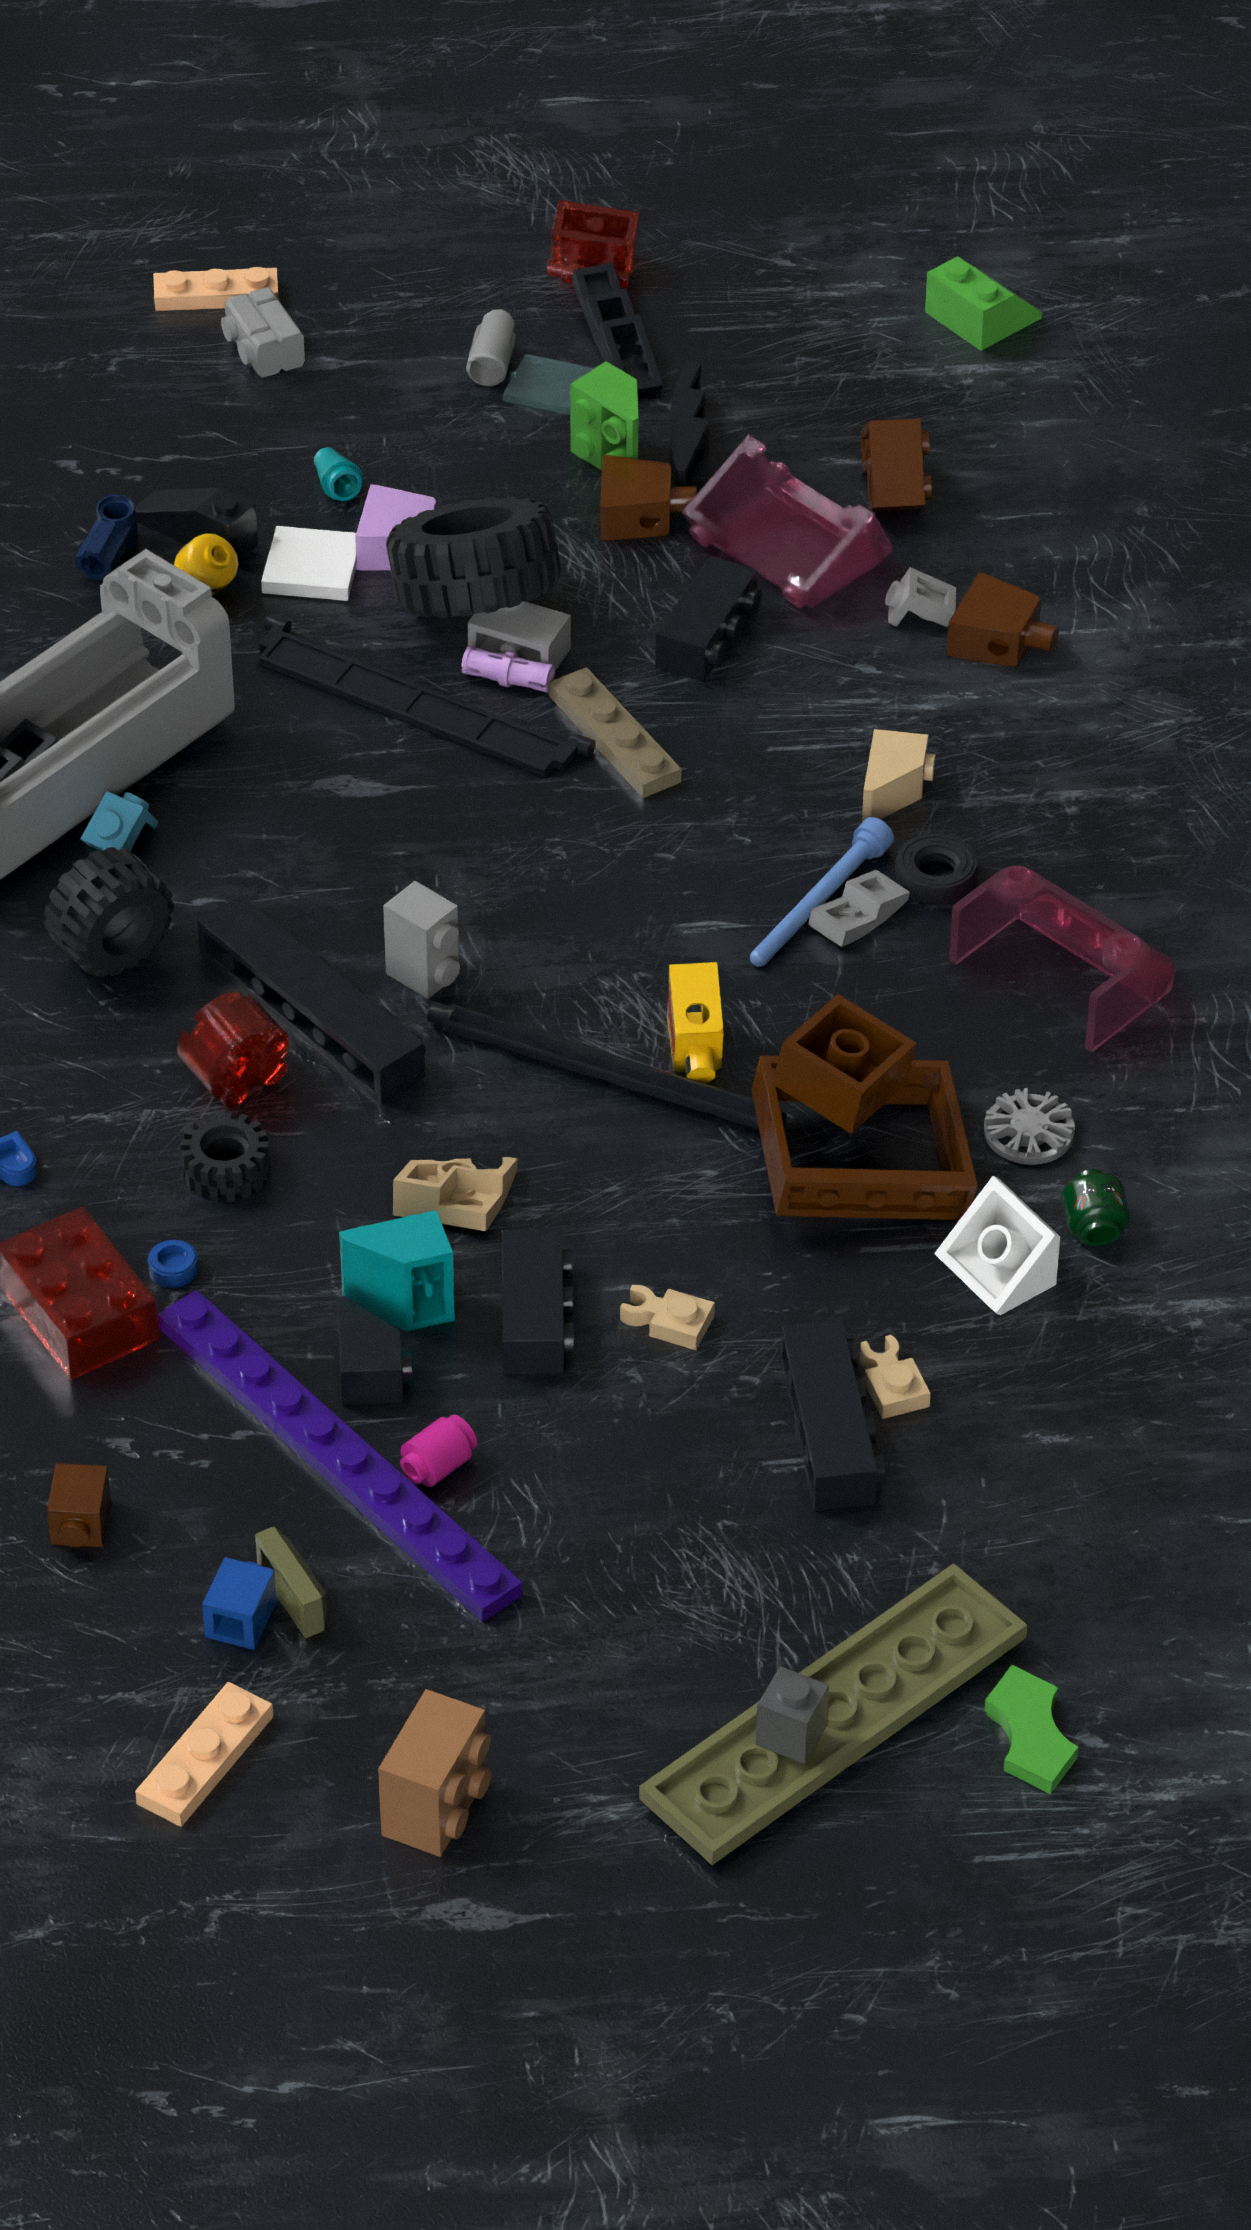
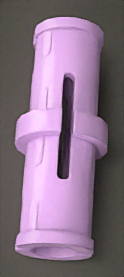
[462,646,555,693]

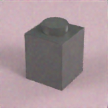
[756,1666,829,1764]

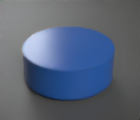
[148,1240,198,1288]

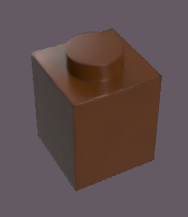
[47,1463,111,1547]

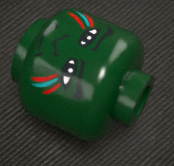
[1061,1169,1130,1246]

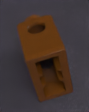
[600,455,697,541]
[947,572,1059,667]

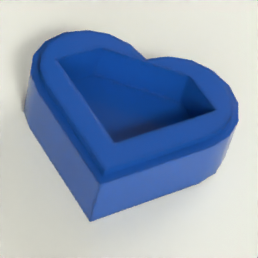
[0,1131,37,1186]

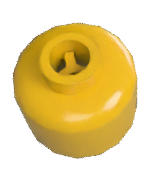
[174,534,239,595]

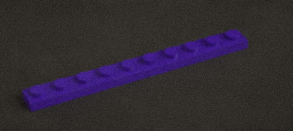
[157,1290,522,1622]

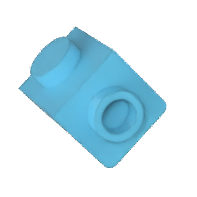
[81,791,159,852]

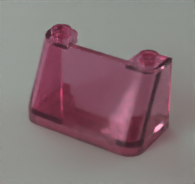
[683,435,893,608]

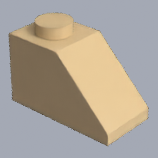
[862,729,936,822]

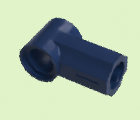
[75,494,138,581]

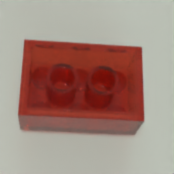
[0,1206,159,1380]

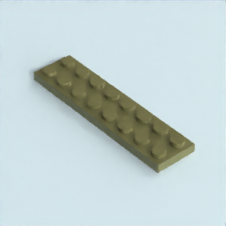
[639,1563,1027,1865]

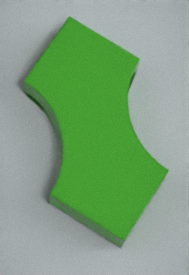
[984,1665,1079,1794]

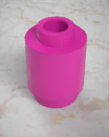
[400,1415,477,1487]

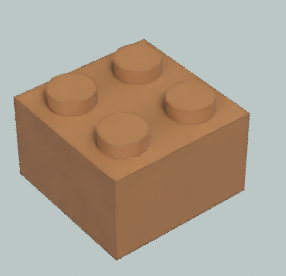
[378,1689,492,1857]

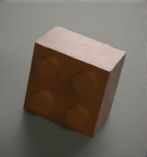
[772,994,917,1134]

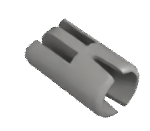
[466,309,516,386]

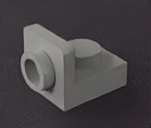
[885,567,956,627]

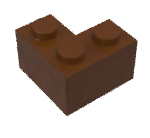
[860,418,932,512]

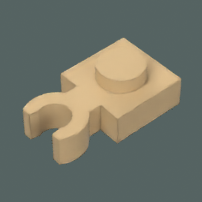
[620,1285,715,1350]
[860,1335,931,1419]

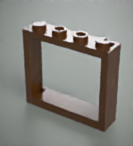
[751,1056,978,1220]

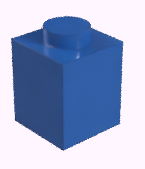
[202,1557,277,1650]

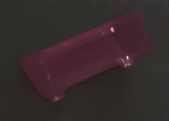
[949,866,1176,1052]

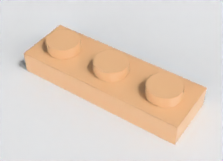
[153,267,279,311]
[135,1682,273,1827]

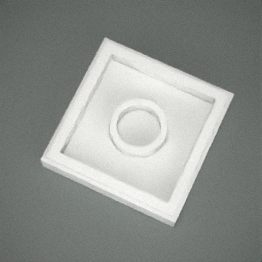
[261,526,357,601]

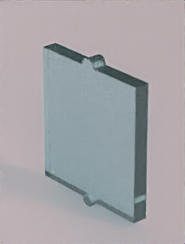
[503,354,594,415]

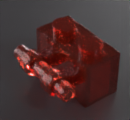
[547,200,640,288]

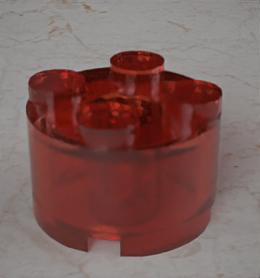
[177,992,289,1108]

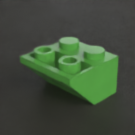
[570,361,639,470]

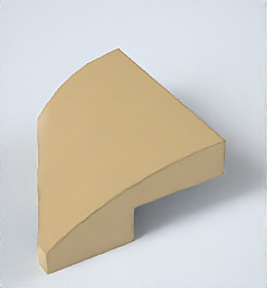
[393,1157,518,1231]

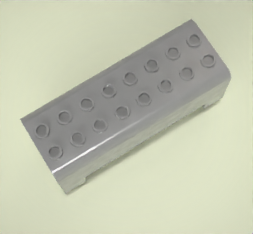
[0,549,235,880]

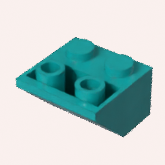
[339,1210,455,1331]

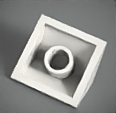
[934,1176,1060,1315]

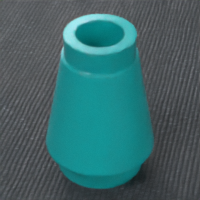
[314,447,362,501]

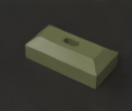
[255,1526,327,1639]

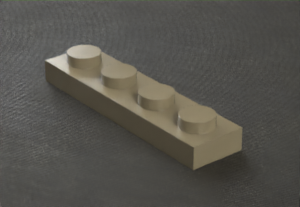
[548,667,681,798]

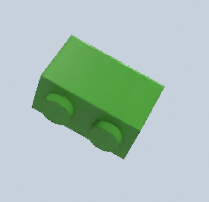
[925,256,1042,351]

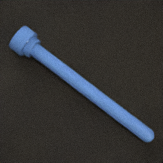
[750,817,894,967]

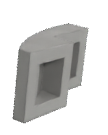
[808,870,910,947]

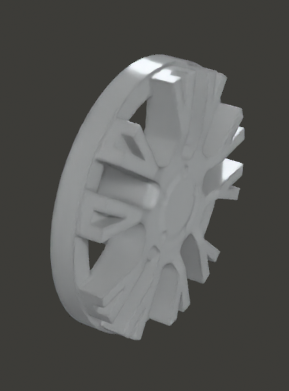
[984,1088,1075,1165]

